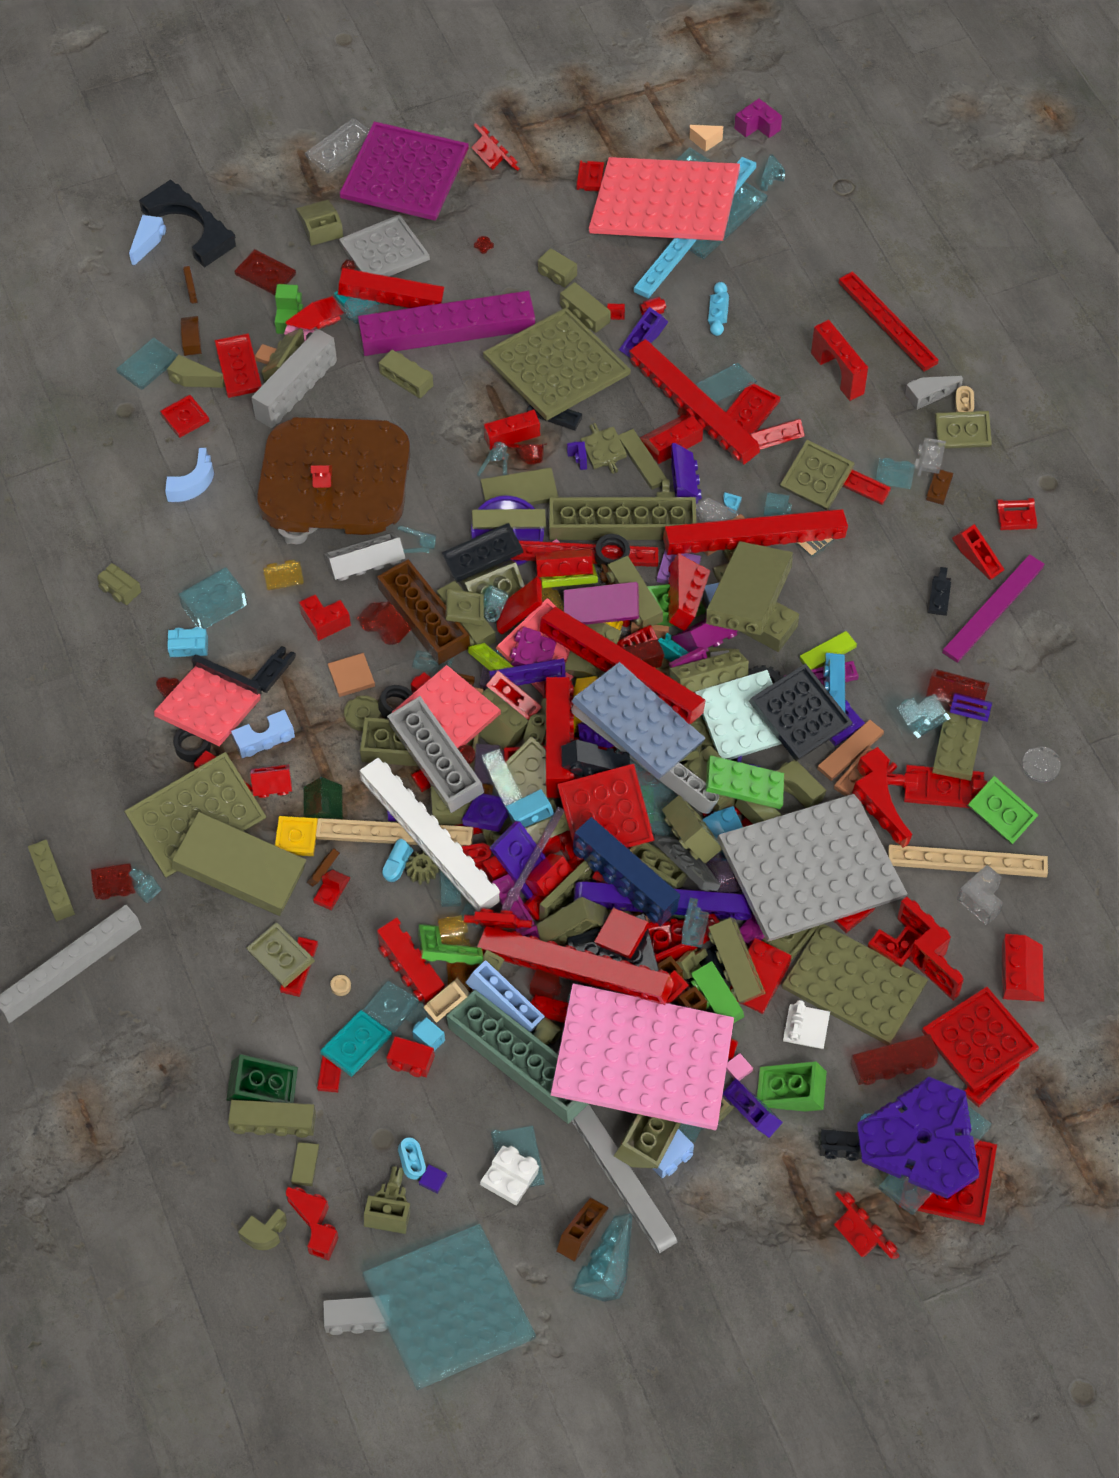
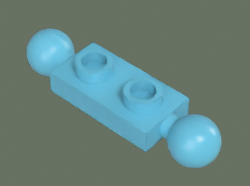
[708,282,729,336]

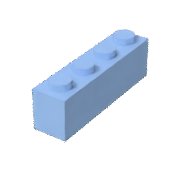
[466,960,545,1033]

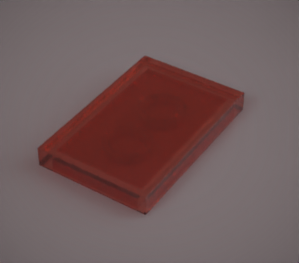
[234,249,296,295]

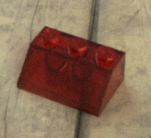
[926,669,990,713]

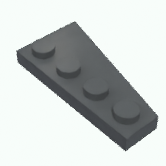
[652,835,721,891]

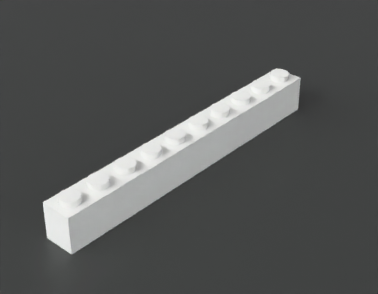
[359,758,500,912]

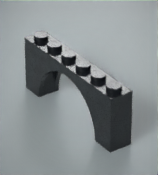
[139,179,236,268]

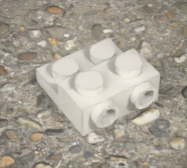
[480,1146,539,1205]

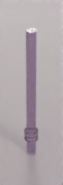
[501,807,564,911]

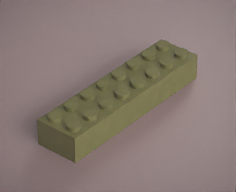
[549,497,696,540]

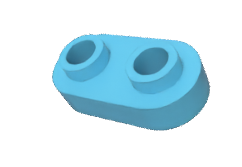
[398,1138,426,1179]

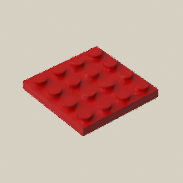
[557,764,655,861]
[922,987,1039,1093]
[899,1135,997,1225]

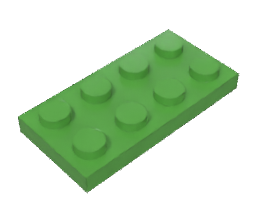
[706,755,784,809]

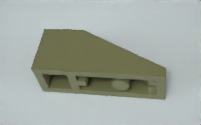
[167,355,225,388]

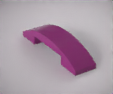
[492,874,540,939]

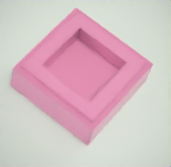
[726,1054,753,1081]

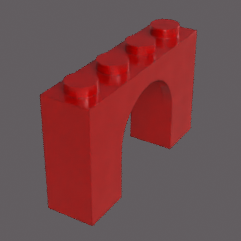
[811,320,868,401]

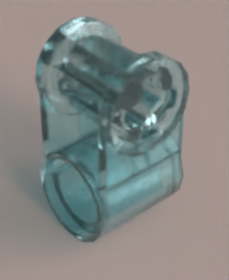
[484,585,508,622]

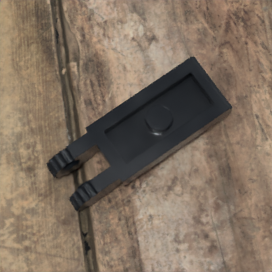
[251,646,296,693]

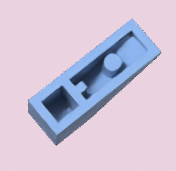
[129,215,166,265]

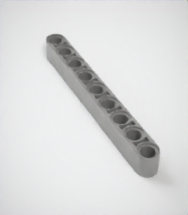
[572,704,719,814]
[571,1104,677,1254]

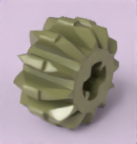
[405,851,439,885]

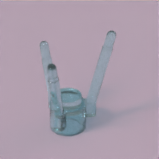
[477,442,509,476]
[397,526,436,553]

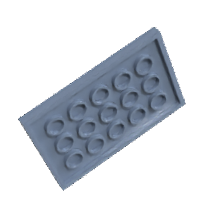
[572,662,705,780]

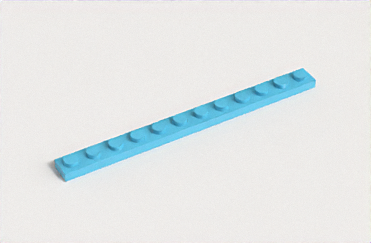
[634,157,756,299]

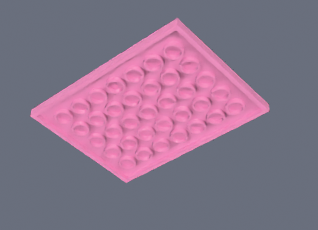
[550,984,734,1130]

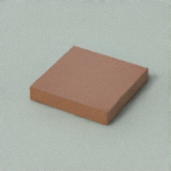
[328,653,375,697]

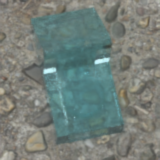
[761,154,785,191]

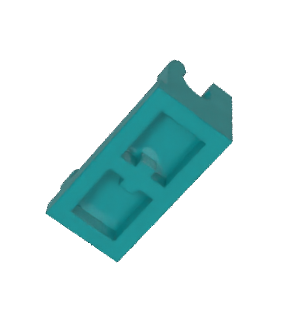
[657,633,689,662]

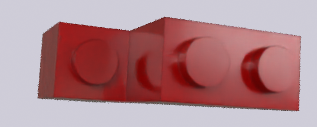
[286,1187,339,1261]

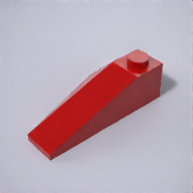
[648,914,720,964]

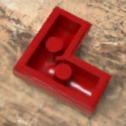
[868,925,923,967]

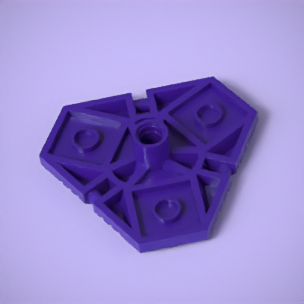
[857,1077,979,1198]

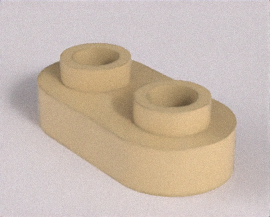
[955,386,974,412]

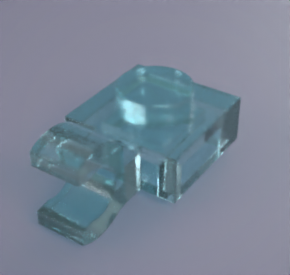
[129,868,162,903]

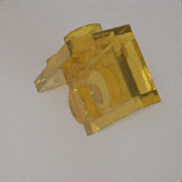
[263,560,304,591]

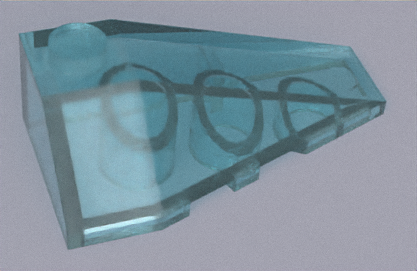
[573,1213,633,1302]

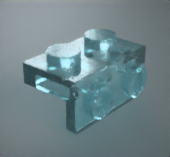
[876,458,915,489]

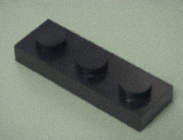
[527,405,582,431]

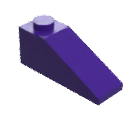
[619,307,668,358]
[723,1078,783,1138]

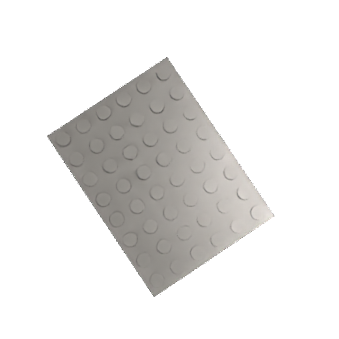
[717,794,907,942]

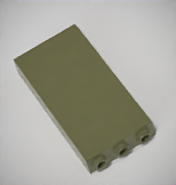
[706,541,793,635]
[170,812,306,916]

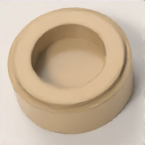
[330,975,351,996]

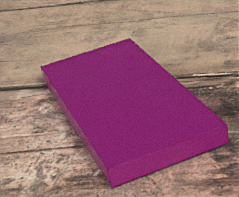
[564,582,639,625]

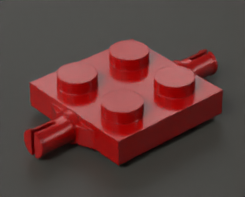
[464,909,532,929]

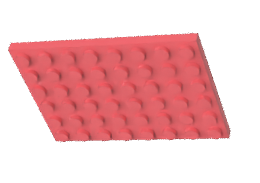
[589,157,740,241]

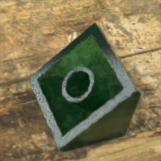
[304,777,343,820]

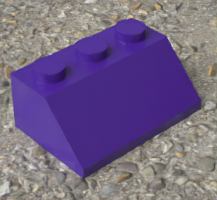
[671,443,702,507]

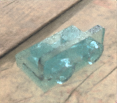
[682,898,709,947]

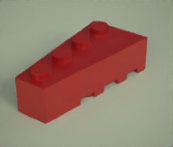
[377,917,445,1005]

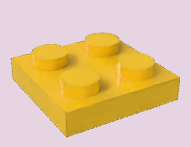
[275,816,318,856]

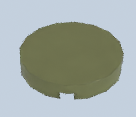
[344,696,382,731]

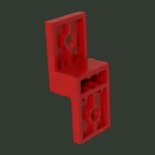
[897,897,964,1001]

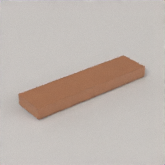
[817,720,884,781]

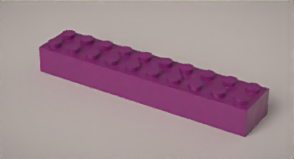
[358,291,535,356]

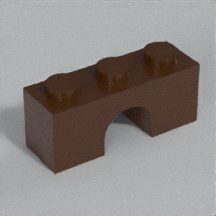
[658,956,707,1011]

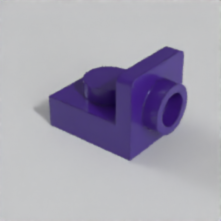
[567,441,587,470]

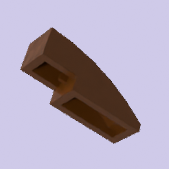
[181,316,202,356]

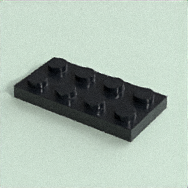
[442,523,524,583]

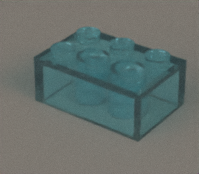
[179,568,248,629]

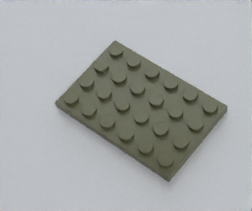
[124,752,267,879]
[782,924,928,1046]

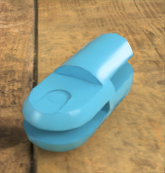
[382,839,413,882]

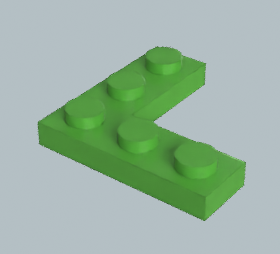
[418,924,483,965]

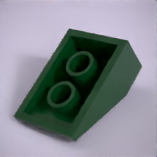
[226,1054,298,1103]

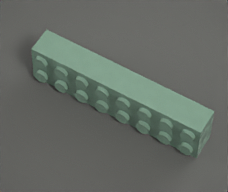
[447,990,588,1124]

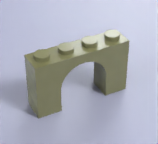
[735,760,827,824]

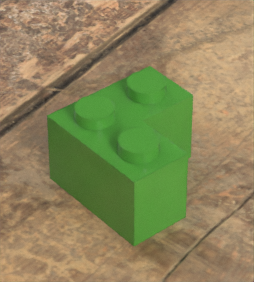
[275,284,304,334]

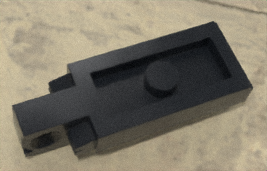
[928,567,951,616]

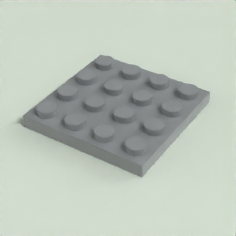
[339,214,430,276]

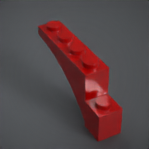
[852,747,913,848]

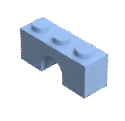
[231,710,295,758]

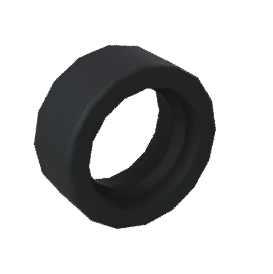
[594,534,630,567]
[378,685,413,719]
[173,728,211,762]

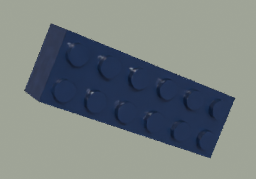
[573,817,681,927]

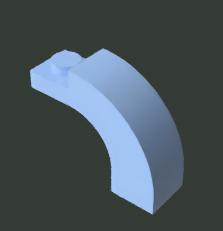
[165,448,214,502]

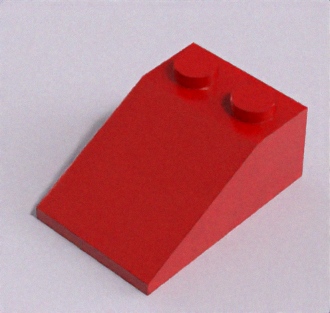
[730,938,792,1014]

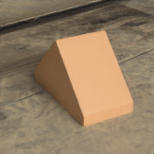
[690,125,723,152]

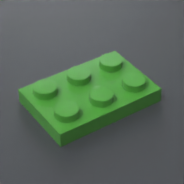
[967,776,1038,845]

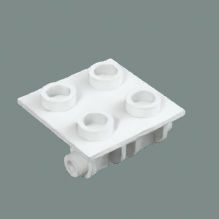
[783,1000,830,1049]

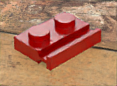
[577,160,604,191]

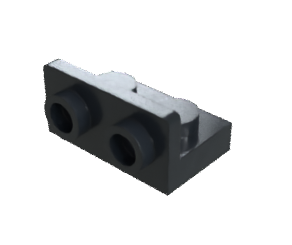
[820,1129,861,1161]

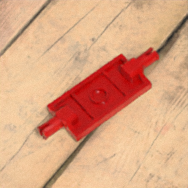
[887,765,1004,808]

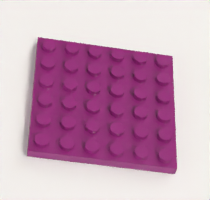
[339,121,469,221]

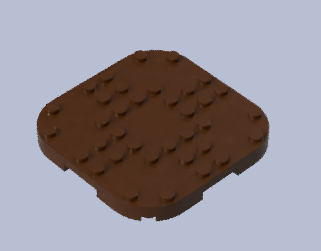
[257,417,410,535]

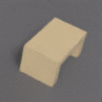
[424,978,470,1023]

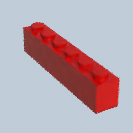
[338,268,445,308]

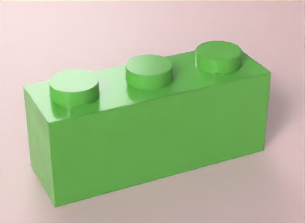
[691,961,745,1024]

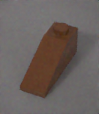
[556,1198,609,1262]

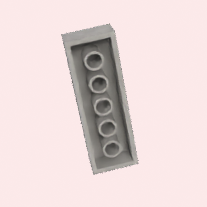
[251,329,337,428]
[387,696,484,813]

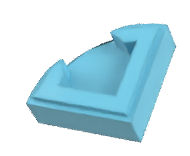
[723,492,742,515]

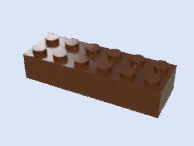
[377,559,470,665]

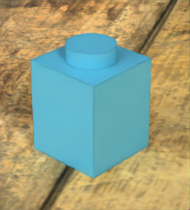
[412,1017,445,1051]

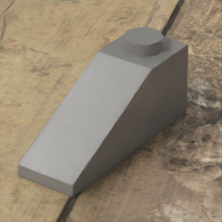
[905,376,963,410]

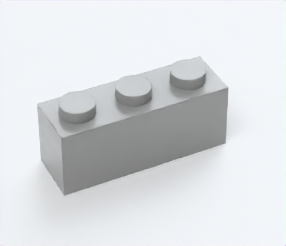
[324,1296,391,1335]

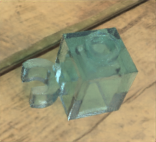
[764,492,792,517]

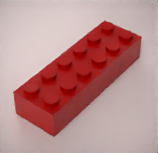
[546,677,574,798]

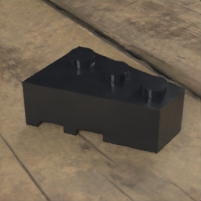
[561,740,630,777]

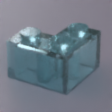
[897,694,951,738]

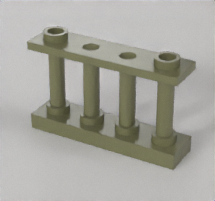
[481,798,569,847]

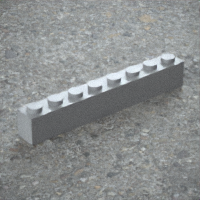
[0,905,141,1023]

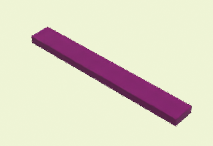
[942,554,1045,663]

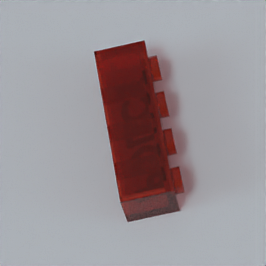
[850,1034,939,1085]

